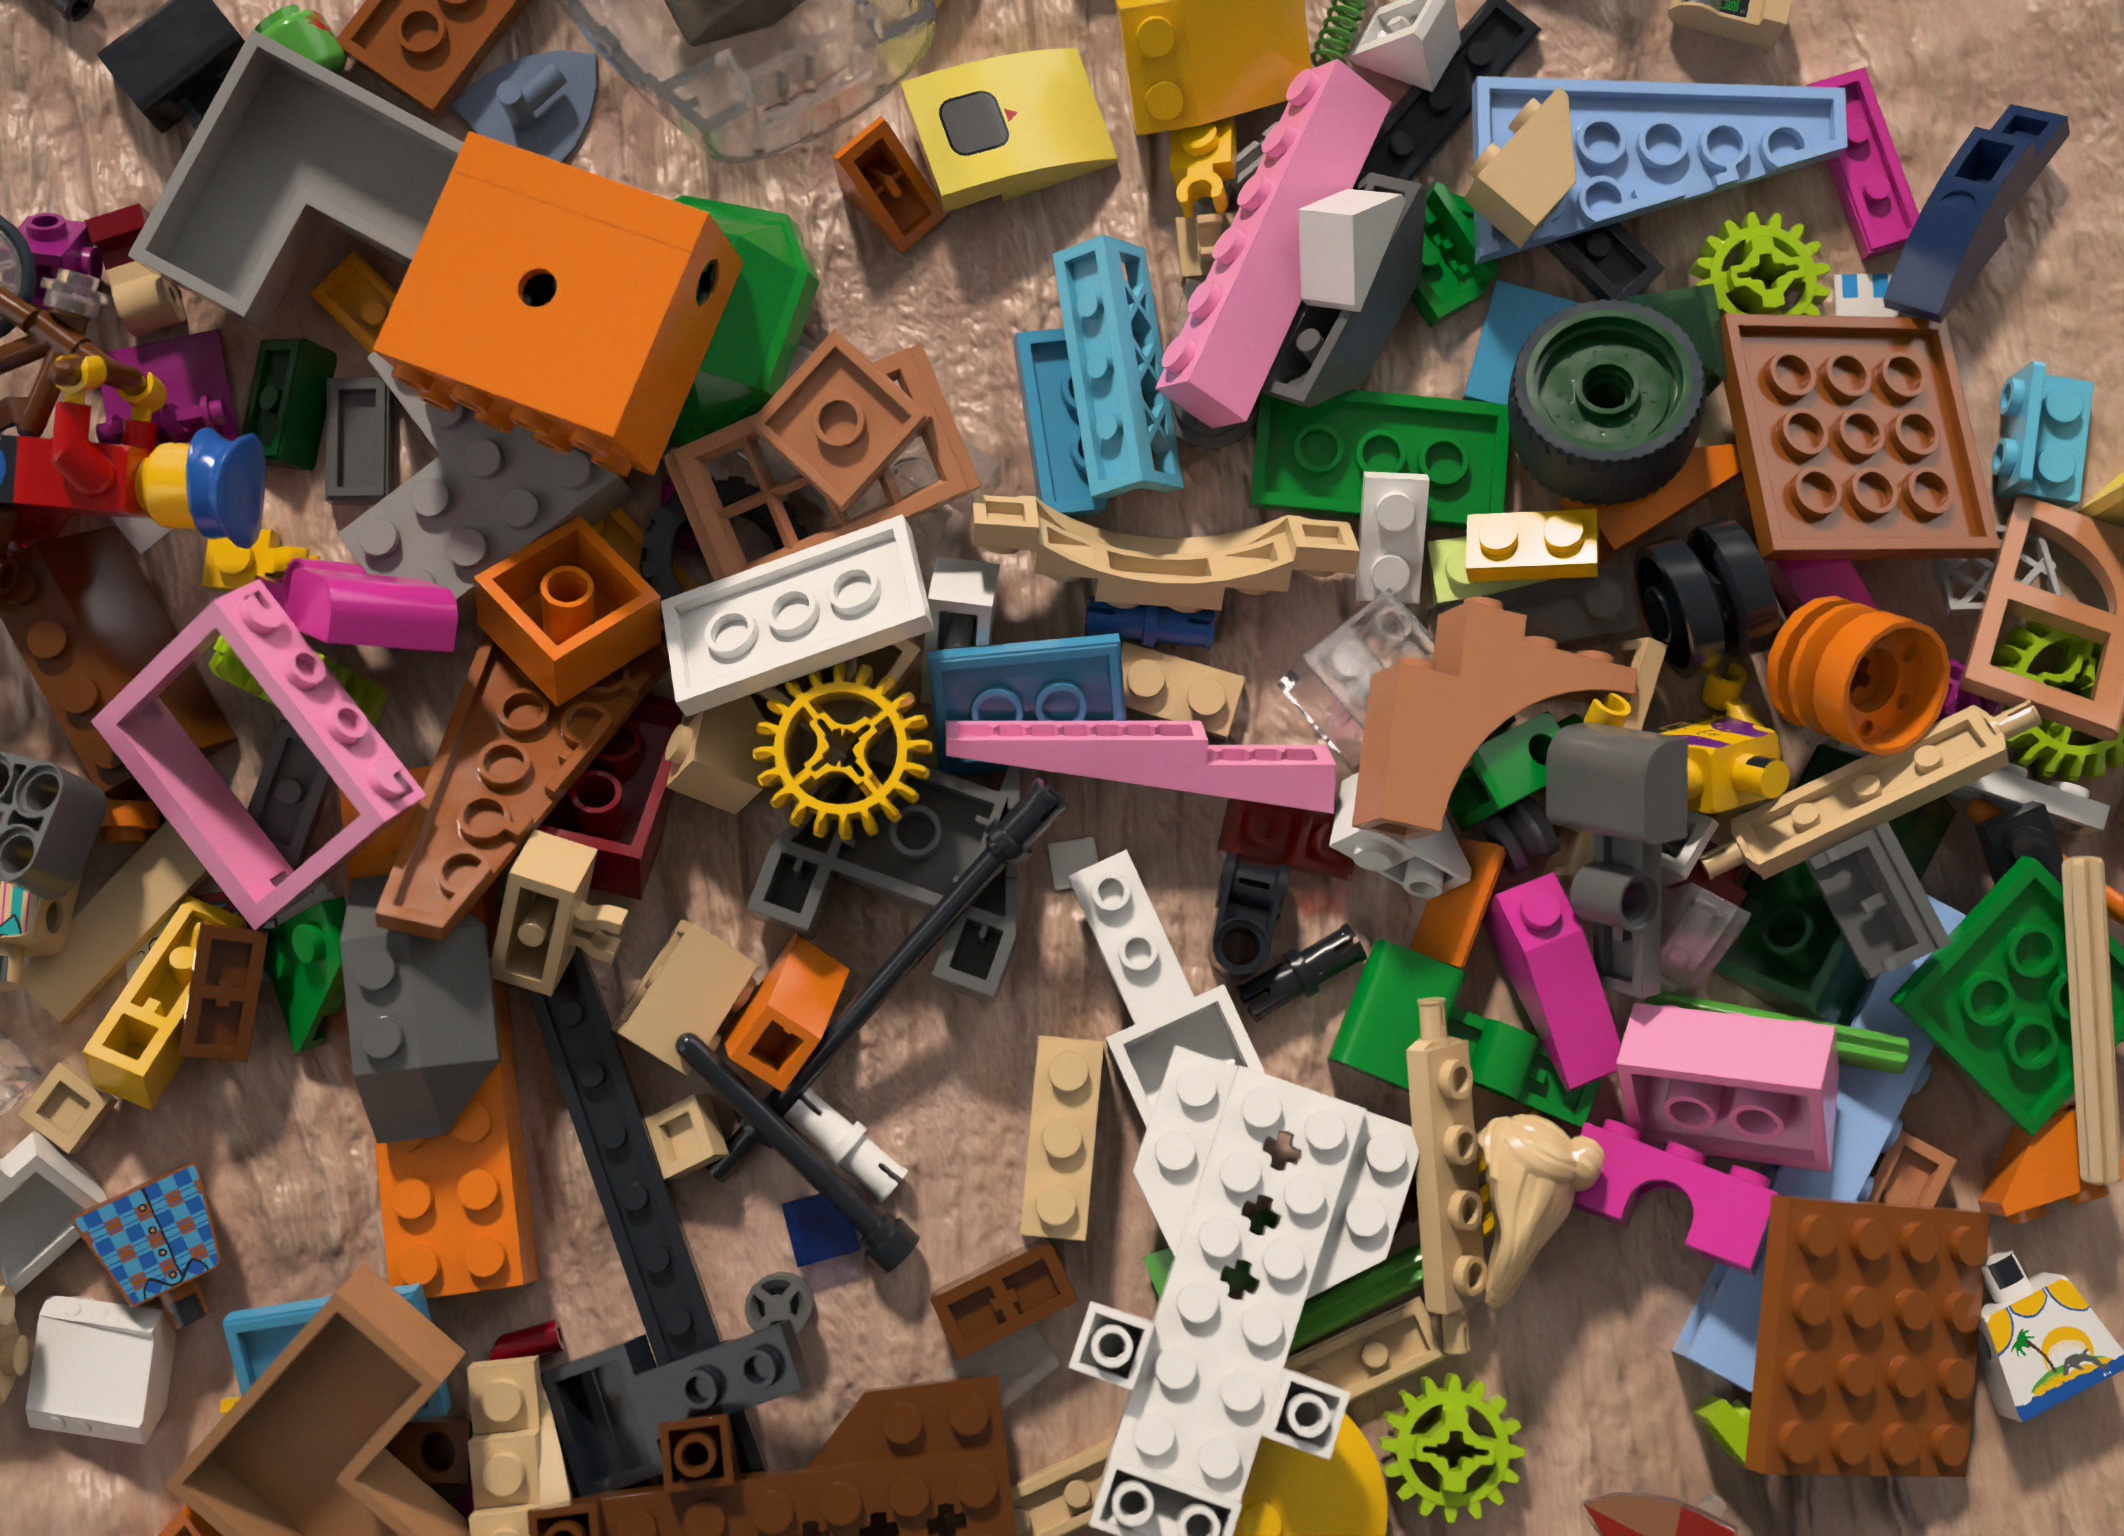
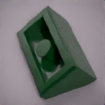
[241,338,337,471]

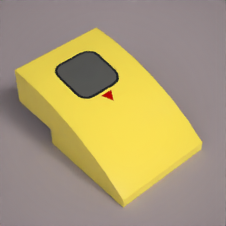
[900,48,1118,213]

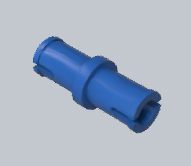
[1084,595,1215,649]

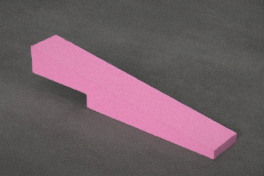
[945,721,1337,814]

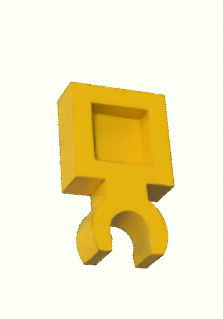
[1170,116,1237,219]

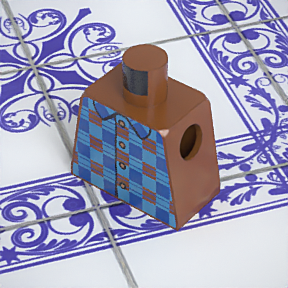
[69,1162,222,1330]

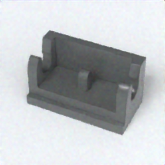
[1805,822,1951,980]

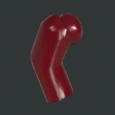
[486,1319,565,1361]

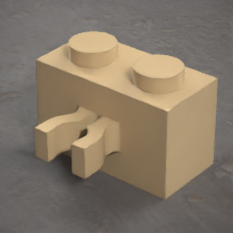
[491,829,628,997]

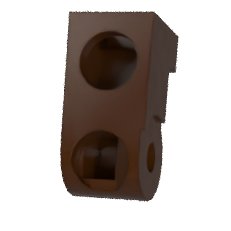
[384,1414,473,1483]

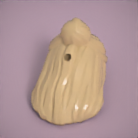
[1477,1114,1605,1309]

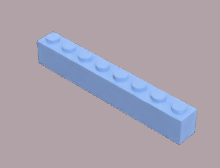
[1671,894,1967,1393]

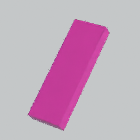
[1806,67,1919,261]

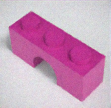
[1572,1119,1779,1277]

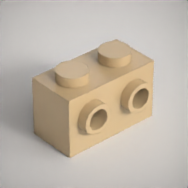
[611,920,758,1076]

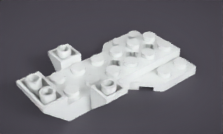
[1068,1045,1420,1536]

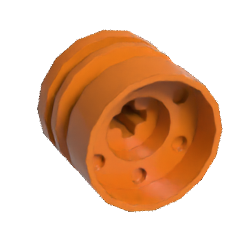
[1766,596,1951,756]

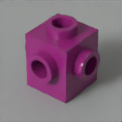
[0,213,103,311]

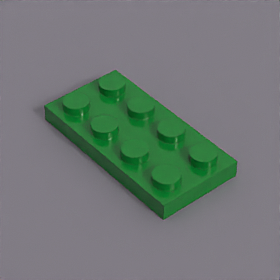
[1249,389,1510,530]

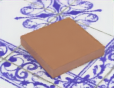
[747,329,933,515]

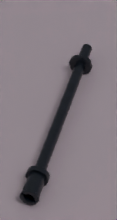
[706,778,1069,1182]

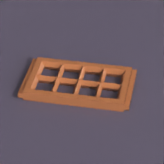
[662,343,983,582]

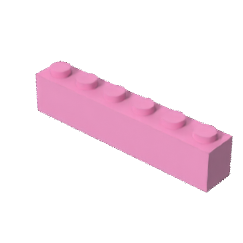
[1155,59,1392,429]

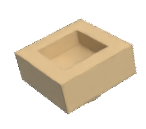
[17,1062,118,1154]
[645,1094,729,1180]

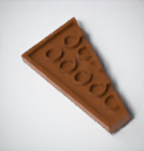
[375,631,670,941]

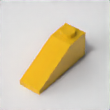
[82,895,247,1111]

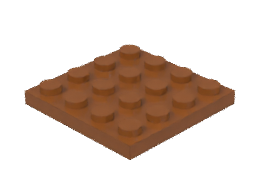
[1712,314,2000,560]
[1745,1195,1990,1477]

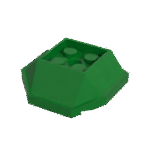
[667,195,820,448]

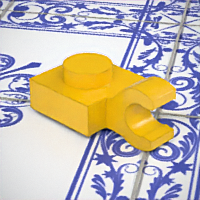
[201,529,321,593]

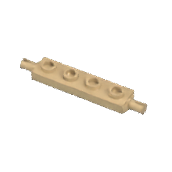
[1699,699,2042,880]
[1406,997,1488,1354]

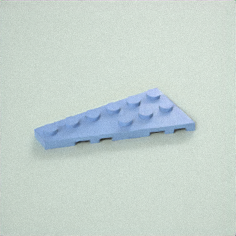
[1472,76,1848,265]

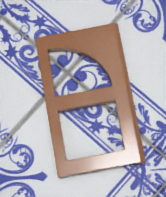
[1958,494,2124,741]

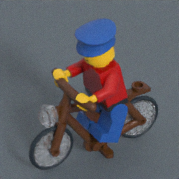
[0,215,266,596]

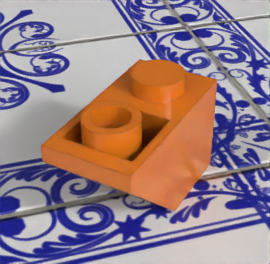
[721,932,850,1093]
[1978,1101,2124,1224]

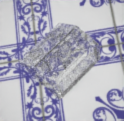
[1277,587,1435,774]

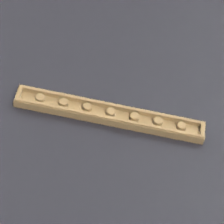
[944,1294,1448,1536]

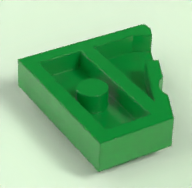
[263,896,347,1053]

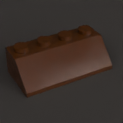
[0,525,239,800]

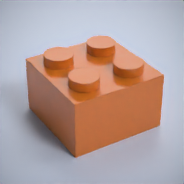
[473,515,661,707]

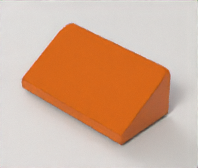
[1410,838,1506,969]

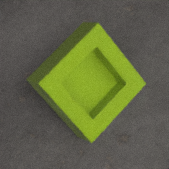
[1691,1393,1752,1471]

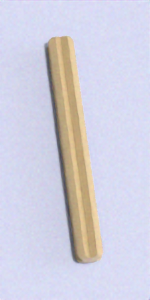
[2062,856,2122,1185]

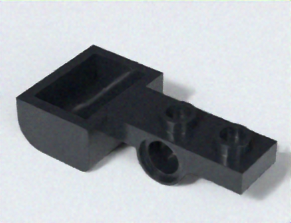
[96,0,245,134]
[540,1319,813,1497]

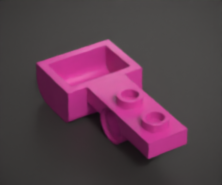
[255,558,458,652]

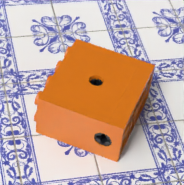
[373,131,744,476]

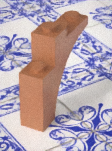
[1352,597,1638,840]

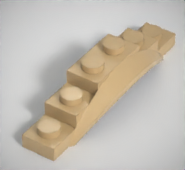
[970,494,1360,613]
[467,1355,572,1536]

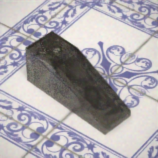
[1427,566,1640,651]

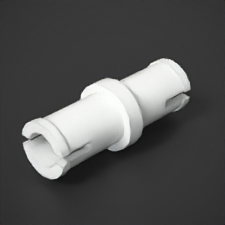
[783,1087,908,1203]

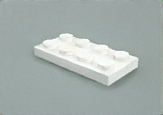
[661,514,934,717]

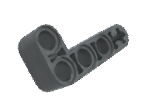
[0,751,107,900]

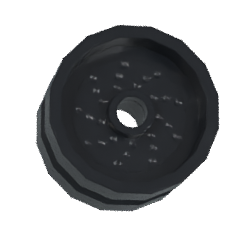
[1634,516,1780,679]

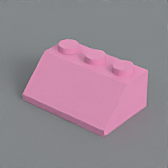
[1616,1003,1839,1172]

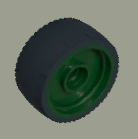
[1508,299,1706,506]

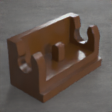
[178,921,269,1063]
[930,1237,1079,1360]

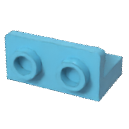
[1991,361,2094,508]

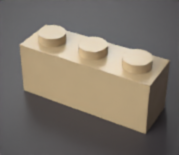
[1020,1035,1104,1241]

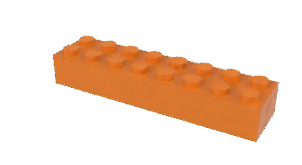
[339,766,539,1298]

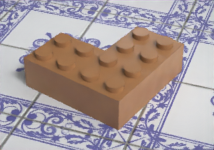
[163,1263,471,1536]

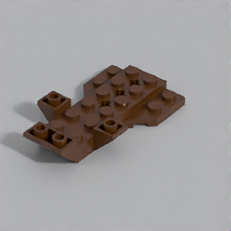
[527,1373,1016,1536]

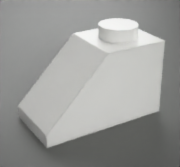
[920,556,1000,704]

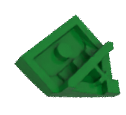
[1411,182,1499,328]

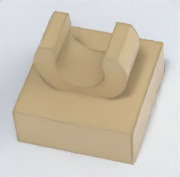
[1174,211,1237,284]

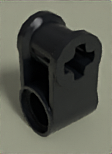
[1208,852,1290,980]

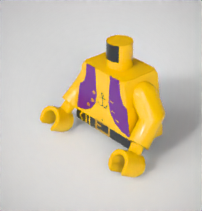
[1583,663,1790,814]

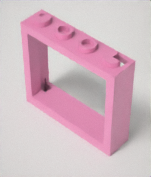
[91,579,427,931]

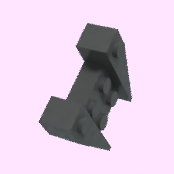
[746,726,1020,1005]

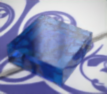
[781,1193,862,1268]

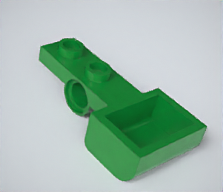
[1327,938,1602,1128]

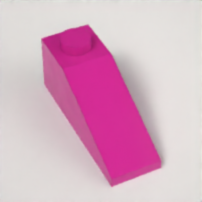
[1481,872,1621,1093]

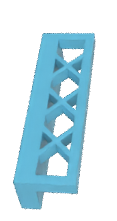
[1052,234,1184,499]

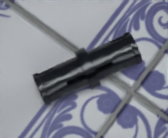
[1235,923,1367,1023]

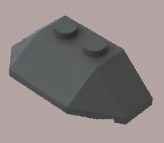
[1260,172,1427,408]
[340,874,501,1144]

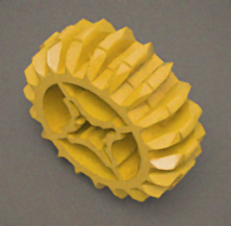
[753,662,933,841]

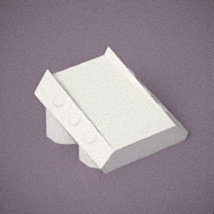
[26,1294,176,1445]

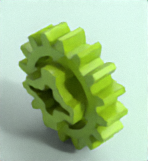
[1689,212,1831,322]
[1377,1372,1525,1523]

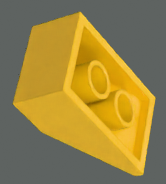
[1115,0,1311,136]

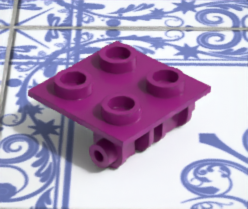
[96,329,239,448]

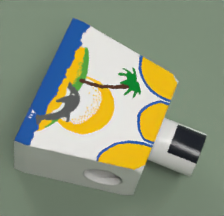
[1977,1250,2124,1423]

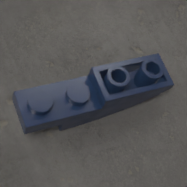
[1883,104,2070,323]

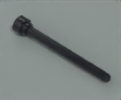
[675,1032,920,1275]

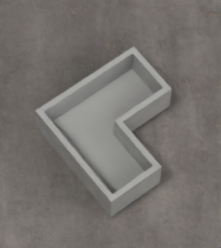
[128,29,464,331]
[337,352,635,630]

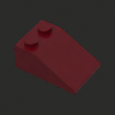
[515,694,683,900]

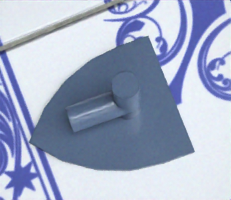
[450,50,597,163]

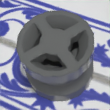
[1482,796,1560,876]
[744,1271,815,1334]

